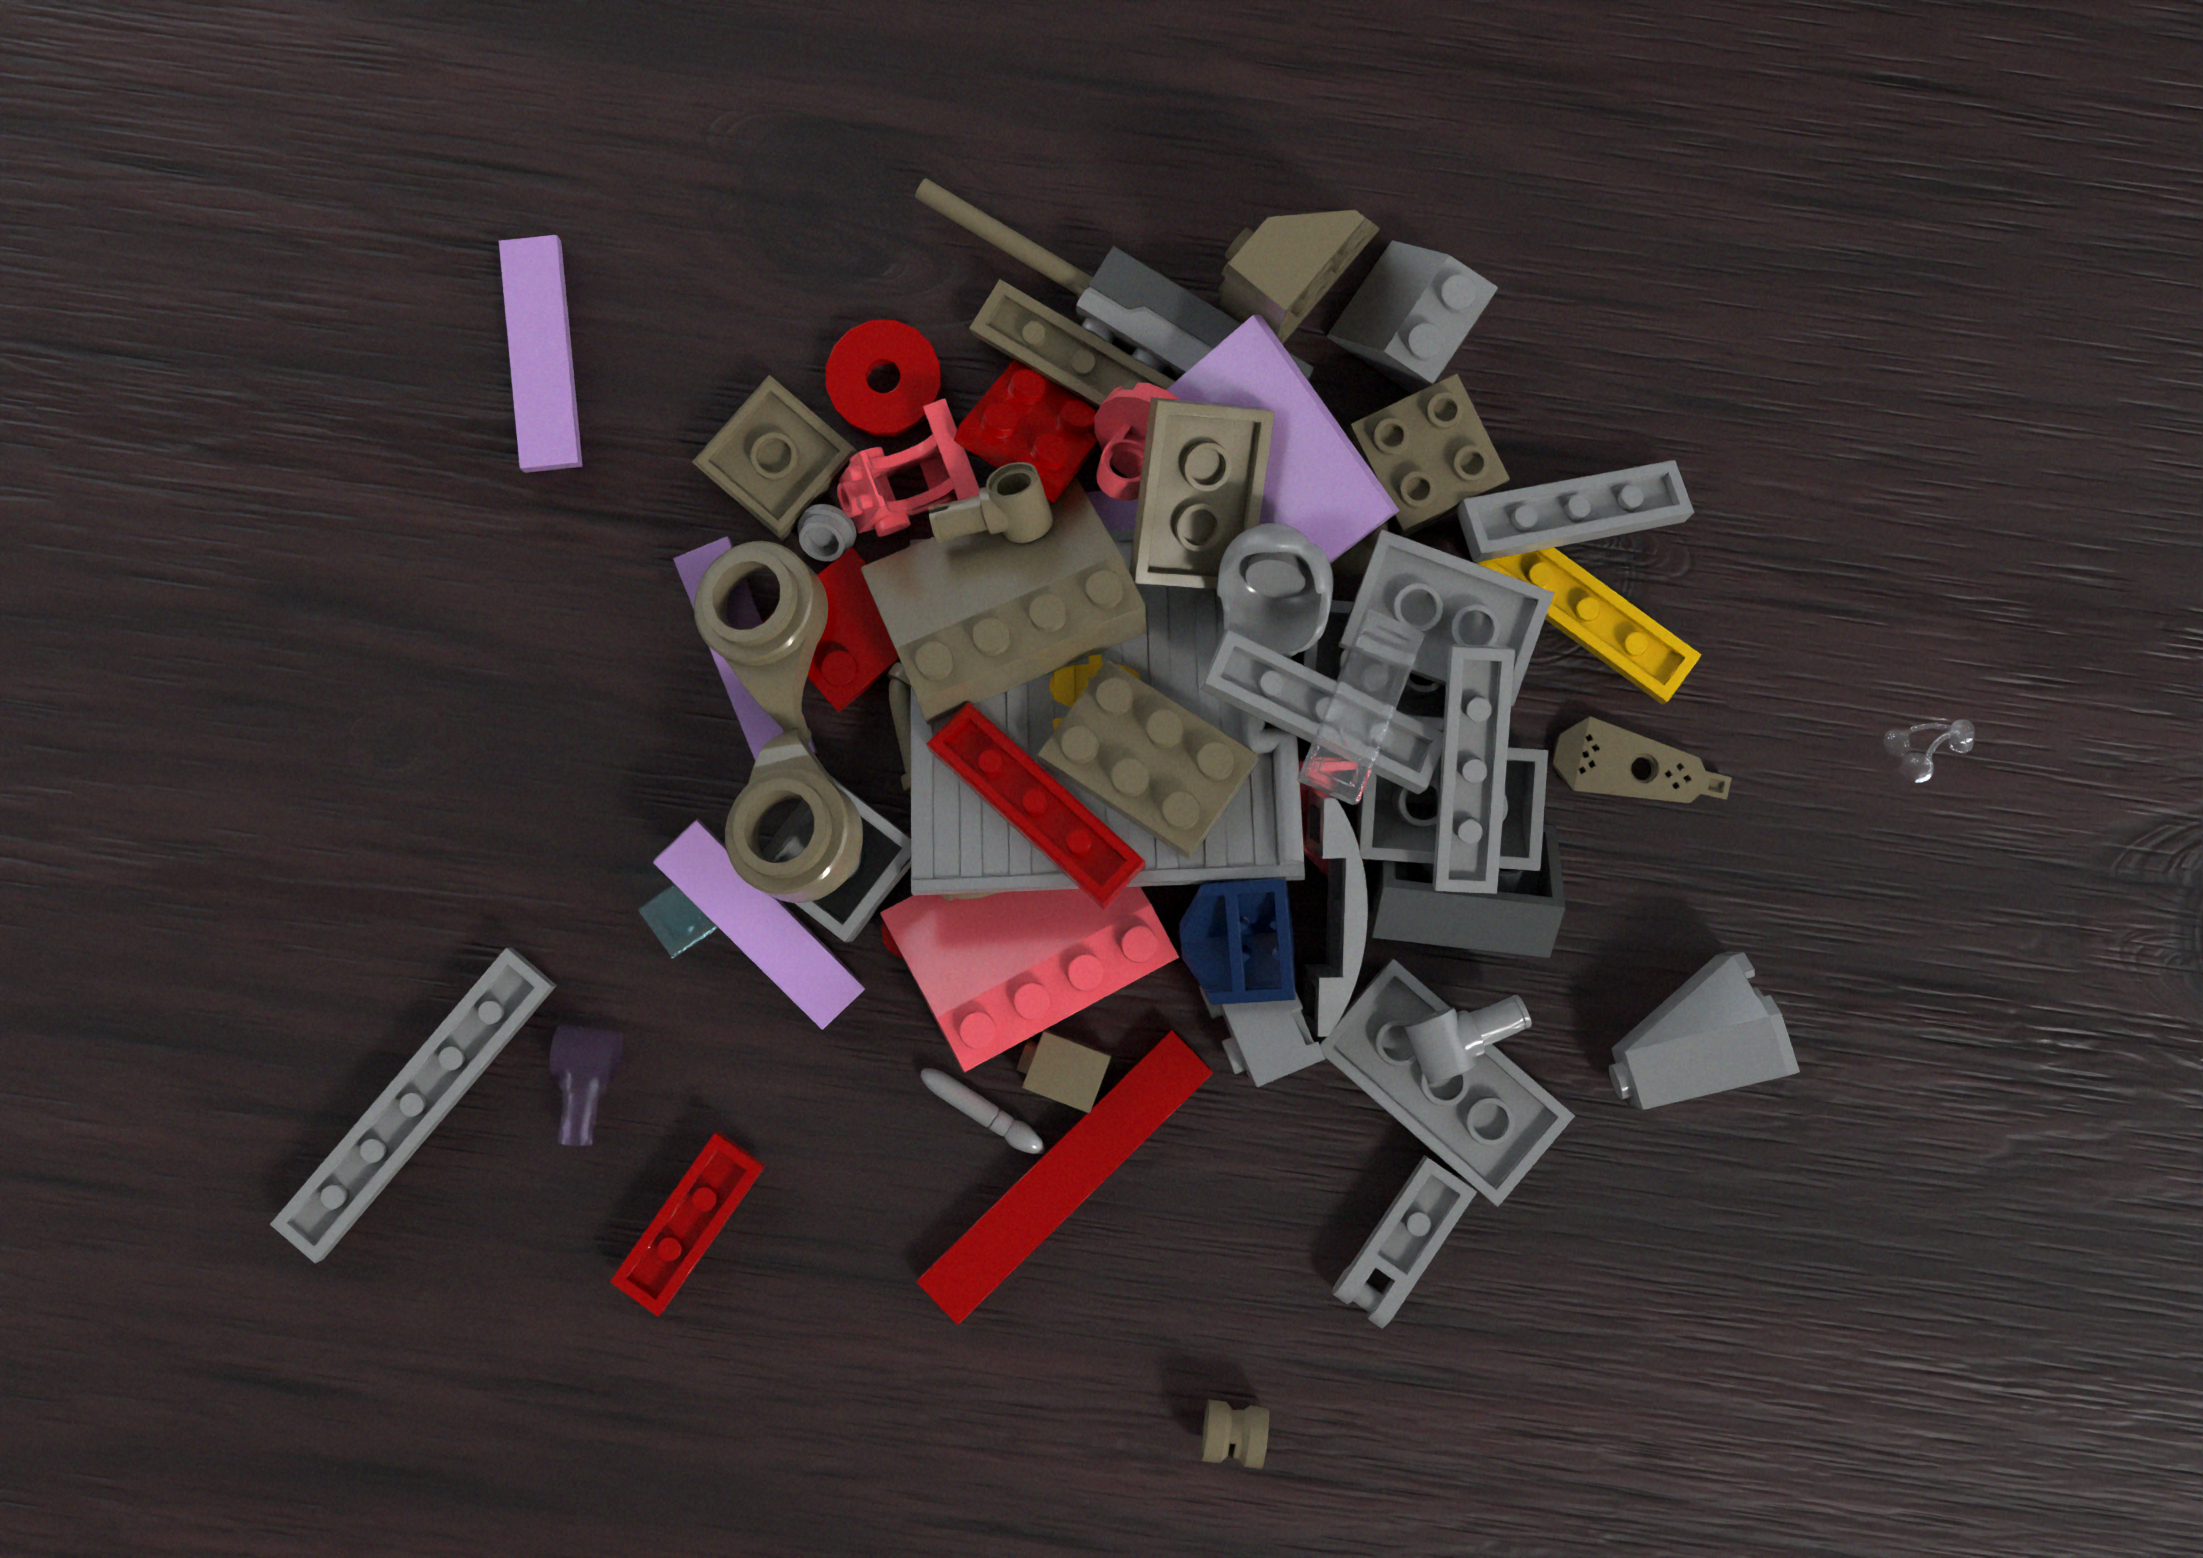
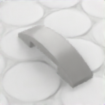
[1302,789,1368,1037]

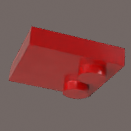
[762,547,900,713]

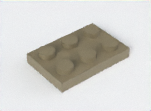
[1129,397,1275,589]
[1038,659,1258,860]

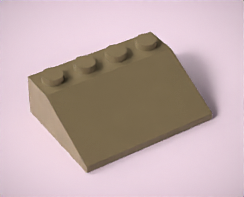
[860,477,1147,725]

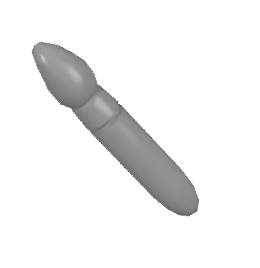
[920,1068,1045,1154]

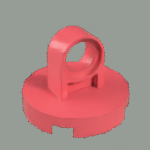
[1095,382,1180,501]

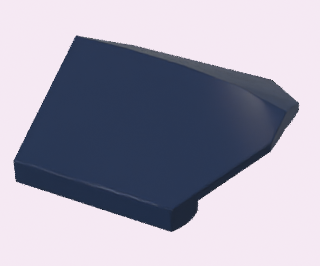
[1179,877,1296,1005]

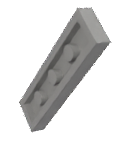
[1455,460,1694,563]
[1199,630,1443,794]
[1432,644,1515,894]

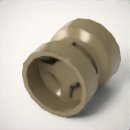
[1201,1399,1269,1469]

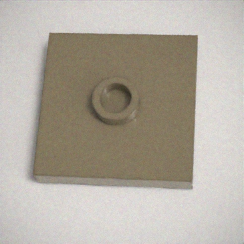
[692,375,858,541]

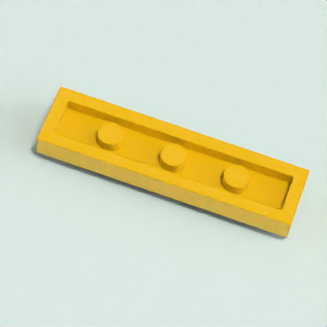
[1475,547,1701,704]

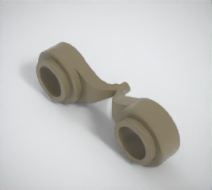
[694,541,863,903]

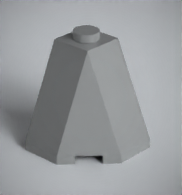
[1609,952,1800,1110]

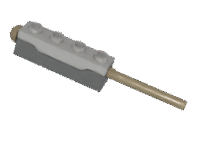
[915,178,1314,382]

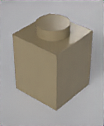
[1016,1029,1111,1113]

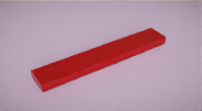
[916,1029,1213,1325]

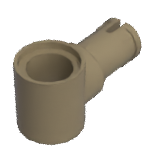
[929,462,1054,544]

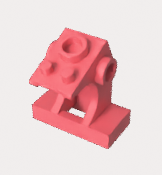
[837,398,980,537]

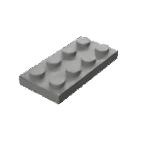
[1318,958,1575,1207]

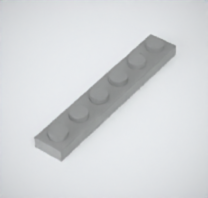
[270,947,557,1263]

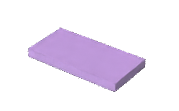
[1167,315,1400,564]

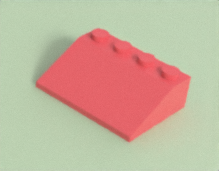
[880,887,1179,1072]

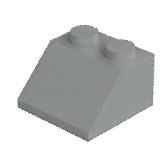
[1327,240,1498,394]

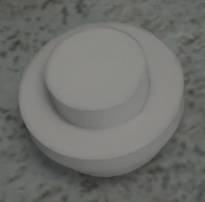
[797,504,856,561]

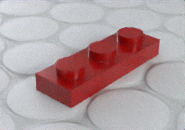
[610,1131,766,1317]

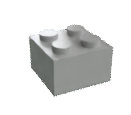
[762,776,911,942]

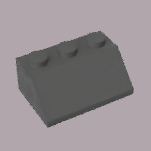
[1371,824,1566,958]

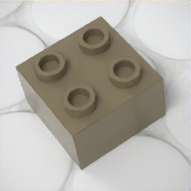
[1346,374,1510,537]

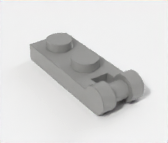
[1332,1155,1477,1329]

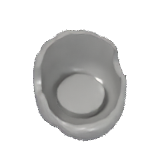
[1217,523,1333,657]

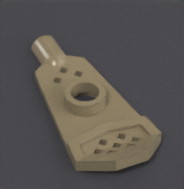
[1550,716,1732,804]

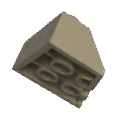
[1218,210,1380,345]

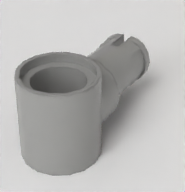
[1404,995,1532,1084]

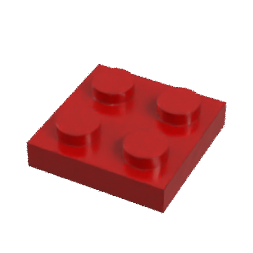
[953,359,1099,503]

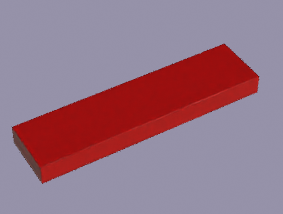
[926,701,1146,910]

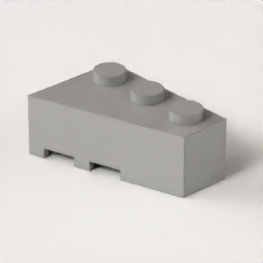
[1176,915,1325,1087]

